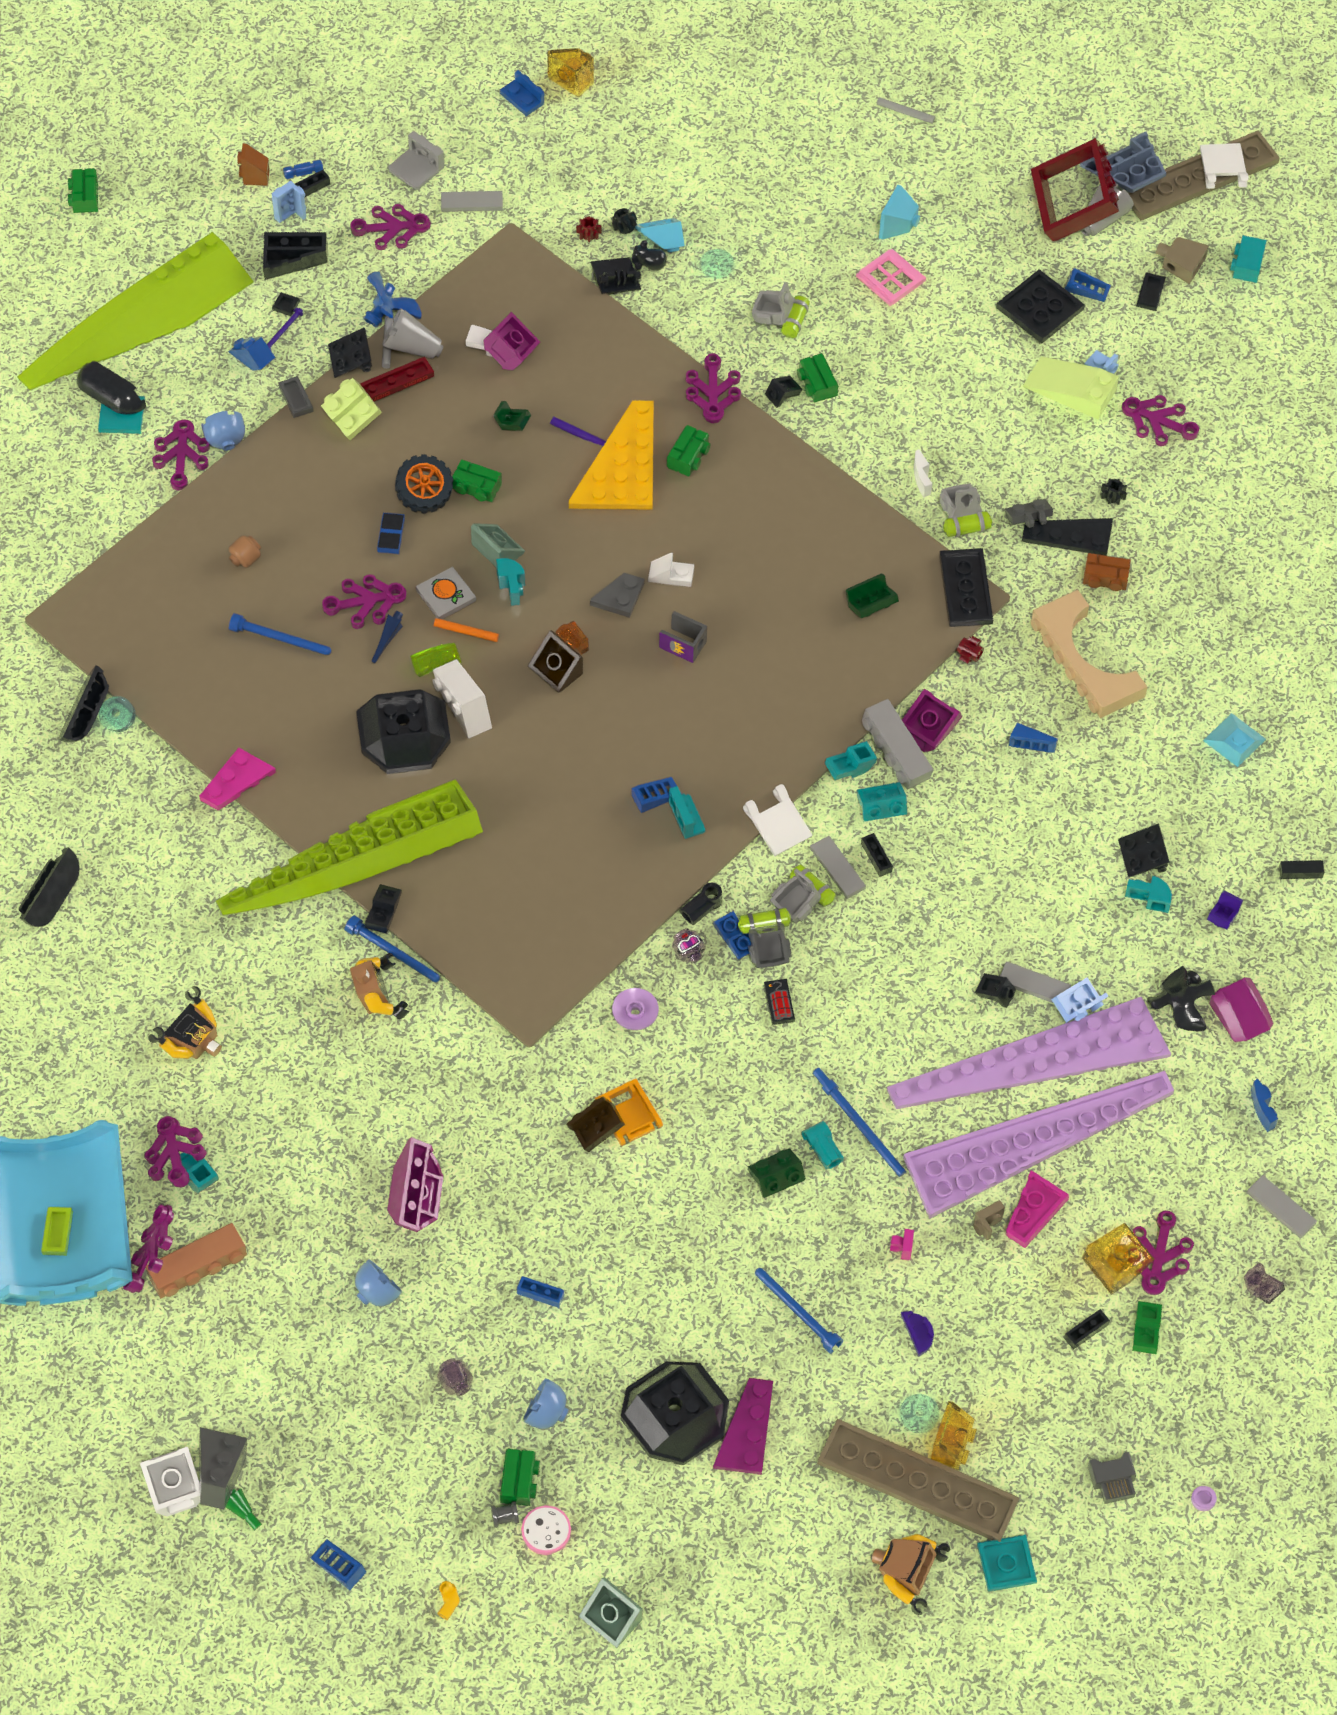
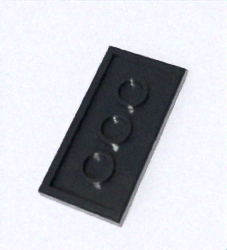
[939,548,994,627]

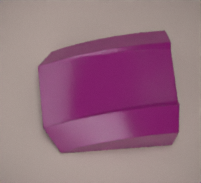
[483,312,540,370]
[902,688,963,752]
[1209,977,1274,1042]

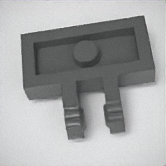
[1005,499,1053,528]

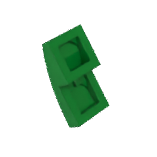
[1132,1301,1162,1354]

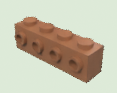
[146,1223,247,1299]

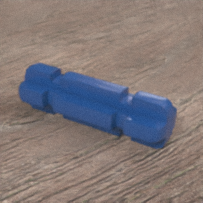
[283,160,323,179]

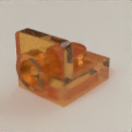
[555,621,589,655]

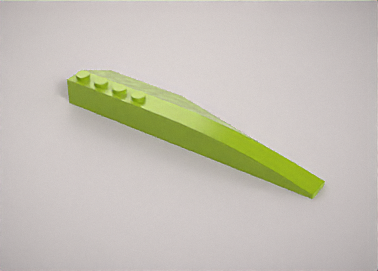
[17,232,254,390]
[216,779,483,915]

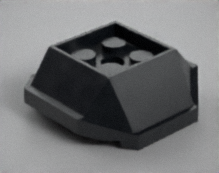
[356,689,451,774]
[621,1361,729,1465]

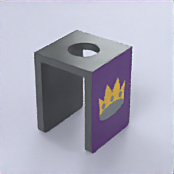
[659,611,707,663]

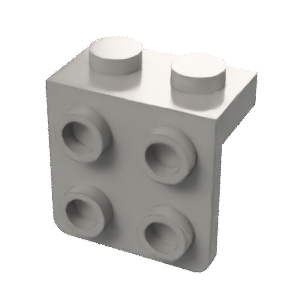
[388,131,444,190]

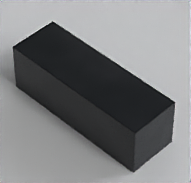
[295,170,330,198]
[861,833,893,877]
[1279,860,1325,879]
[1064,1309,1110,1350]

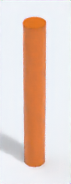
[434,618,499,642]

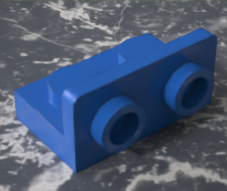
[500,70,545,116]

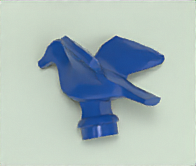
[363,272,422,328]

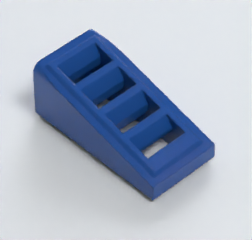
[1064,268,1111,302]
[1009,723,1058,753]
[631,777,677,813]
[310,1539,367,1590]

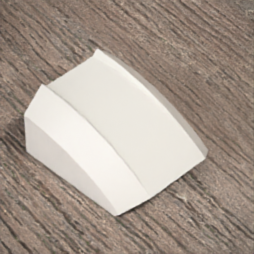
[140,1447,200,1517]

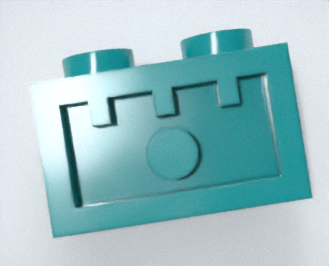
[857,782,907,822]
[669,786,705,839]

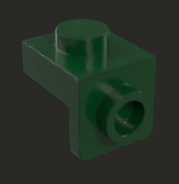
[493,401,531,431]

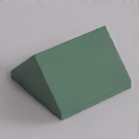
[471,523,525,567]
[579,1577,643,1648]

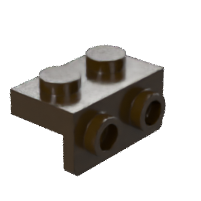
[566,1097,625,1152]

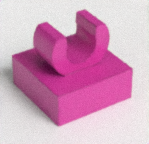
[890,1229,914,1260]

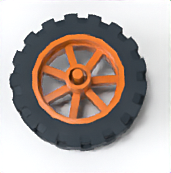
[395,454,453,514]

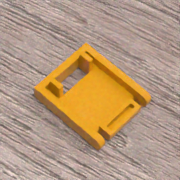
[595,1079,663,1146]

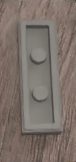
[441,191,503,212]
[810,836,866,899]
[1000,961,1071,1003]
[1247,1175,1317,1239]

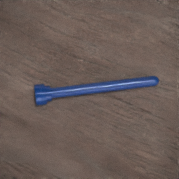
[229,613,331,655]
[344,915,440,982]
[755,1268,843,1354]

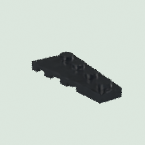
[1022,518,1113,556]

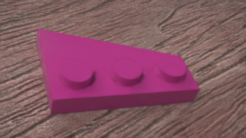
[199,747,276,811]
[1006,1170,1069,1248]

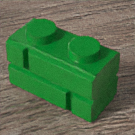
[68,168,98,213]
[797,353,838,403]
[667,425,711,477]
[452,459,502,502]
[500,1449,540,1506]

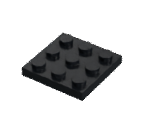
[996,269,1085,344]

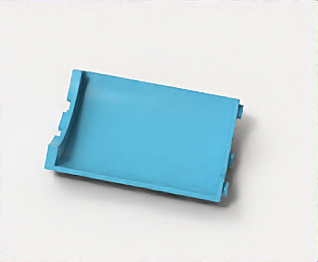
[0,1120,133,1306]

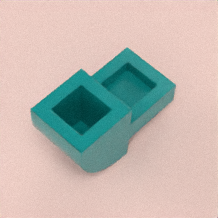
[496,558,525,606]
[825,741,877,780]
[1125,876,1172,913]
[180,1153,219,1194]

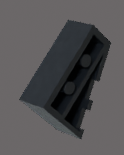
[263,232,328,280]

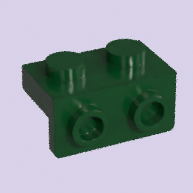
[845,573,899,619]
[747,1148,806,1198]

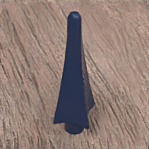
[372,611,403,663]

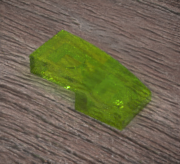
[410,643,462,677]

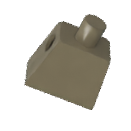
[1156,237,1209,284]

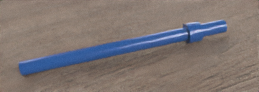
[812,1068,906,1177]

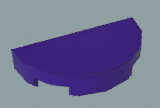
[900,1311,934,1356]

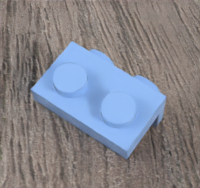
[272,181,306,223]
[1051,977,1108,1023]

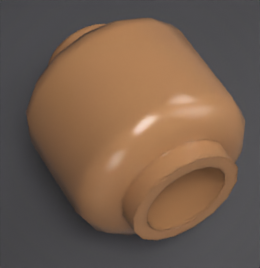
[229,535,261,568]

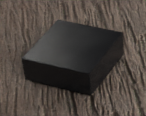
[272,292,300,316]

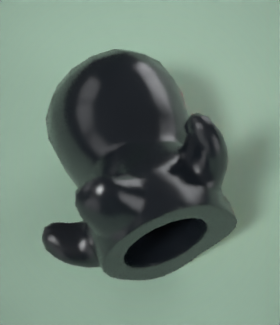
[632,240,667,270]

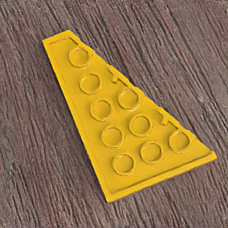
[569,400,654,510]

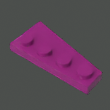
[713,1378,773,1475]

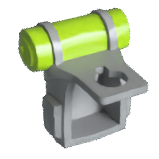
[752,283,810,338]
[939,483,992,538]
[770,864,836,924]

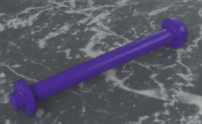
[267,308,303,350]

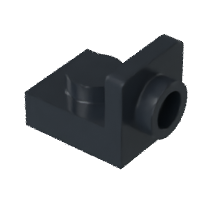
[765,375,802,408]
[975,973,1016,1008]

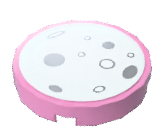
[521,1505,571,1555]

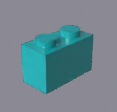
[1230,235,1267,283]

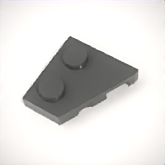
[590,573,645,618]

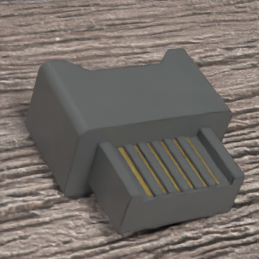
[1087,1452,1136,1504]

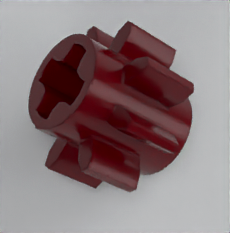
[576,216,602,242]
[957,636,984,664]

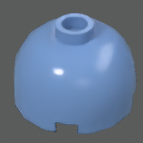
[201,411,245,451]
[355,1259,402,1307]
[523,1378,569,1429]

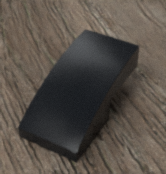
[365,884,402,934]

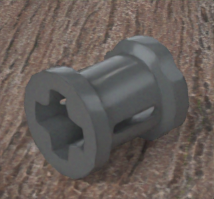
[491,1501,519,1528]

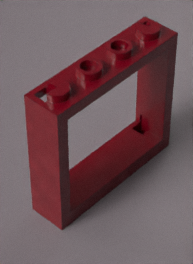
[1031,138,1119,241]

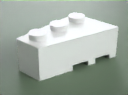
[432,659,492,739]

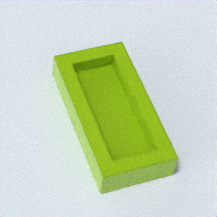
[41,1207,73,1256]

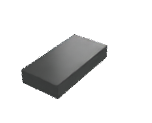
[278,376,314,418]

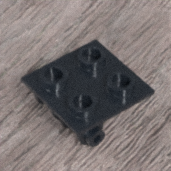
[590,257,641,294]
[328,327,372,378]
[1118,823,1170,877]

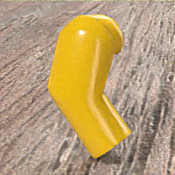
[437,1581,460,1620]

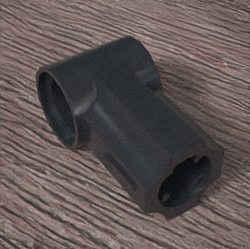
[680,882,722,925]

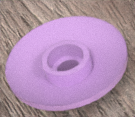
[612,988,659,1030]

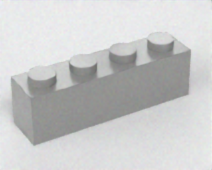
[862,699,933,790]

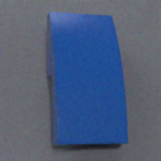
[712,911,751,960]
[1251,1079,1278,1132]

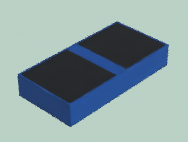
[377,512,405,554]

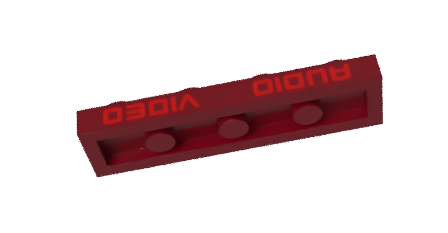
[359,356,434,402]

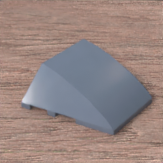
[1080,131,1166,193]

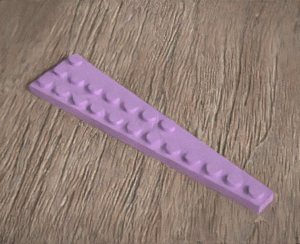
[887,997,1171,1109]
[903,1071,1174,1219]

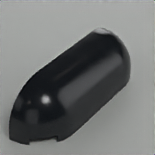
[77,361,146,414]
[59,665,109,743]
[19,847,80,927]

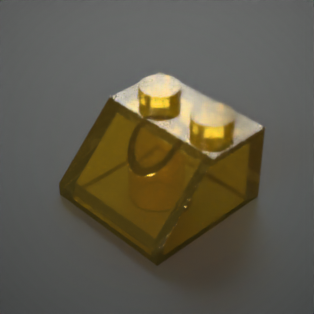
[547,48,594,98]
[1082,1223,1154,1295]
[931,1400,977,1471]

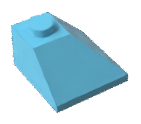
[879,185,920,240]
[635,218,685,252]
[1203,713,1266,767]

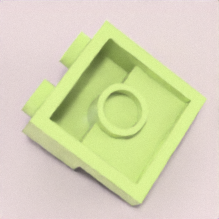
[321,378,382,440]

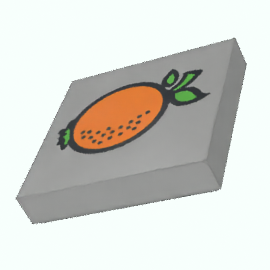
[416,567,476,619]

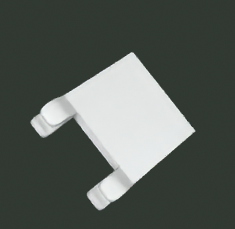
[1200,143,1249,189]
[743,784,813,857]

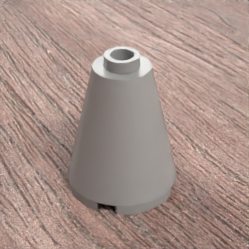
[1080,183,1134,236]
[383,308,443,359]

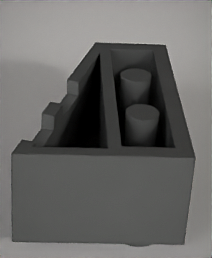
[199,1427,248,1510]

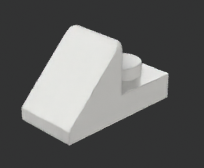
[648,553,694,587]

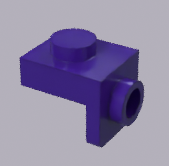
[1207,891,1243,930]

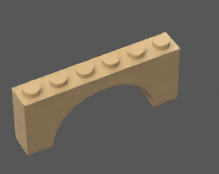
[1031,590,1147,718]

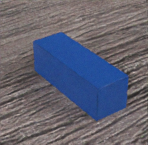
[517,1276,564,1308]

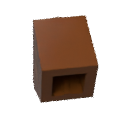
[237,143,270,186]

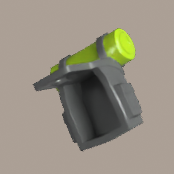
[738,908,791,968]

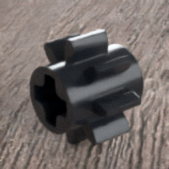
[612,208,638,234]
[1101,478,1127,505]

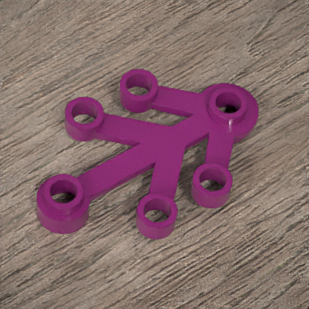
[350,204,431,250]
[686,353,741,424]
[1122,395,1199,446]
[152,419,210,491]
[322,574,407,629]
[144,1116,207,1188]
[123,1204,174,1293]
[1127,1210,1194,1295]

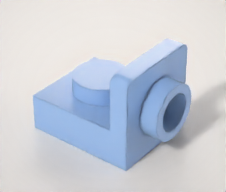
[1084,350,1119,374]

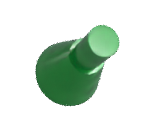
[225,1488,262,1531]

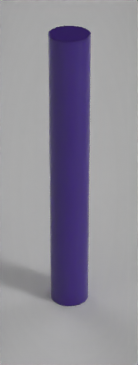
[550,416,606,446]

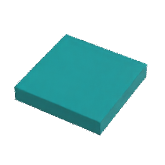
[98,396,145,434]
[977,1535,1037,1592]

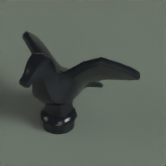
[1147,966,1215,1032]

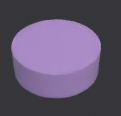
[1191,1486,1217,1511]

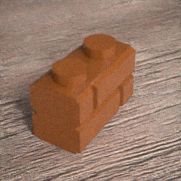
[1083,553,1131,591]

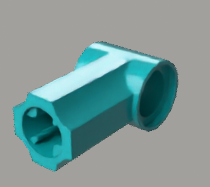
[801,1121,844,1170]

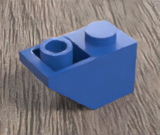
[228,336,276,371]

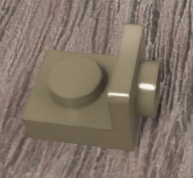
[973,1200,1005,1241]

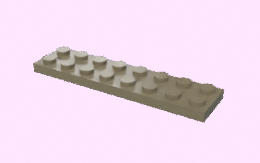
[1120,130,1280,221]
[817,1419,1020,1542]

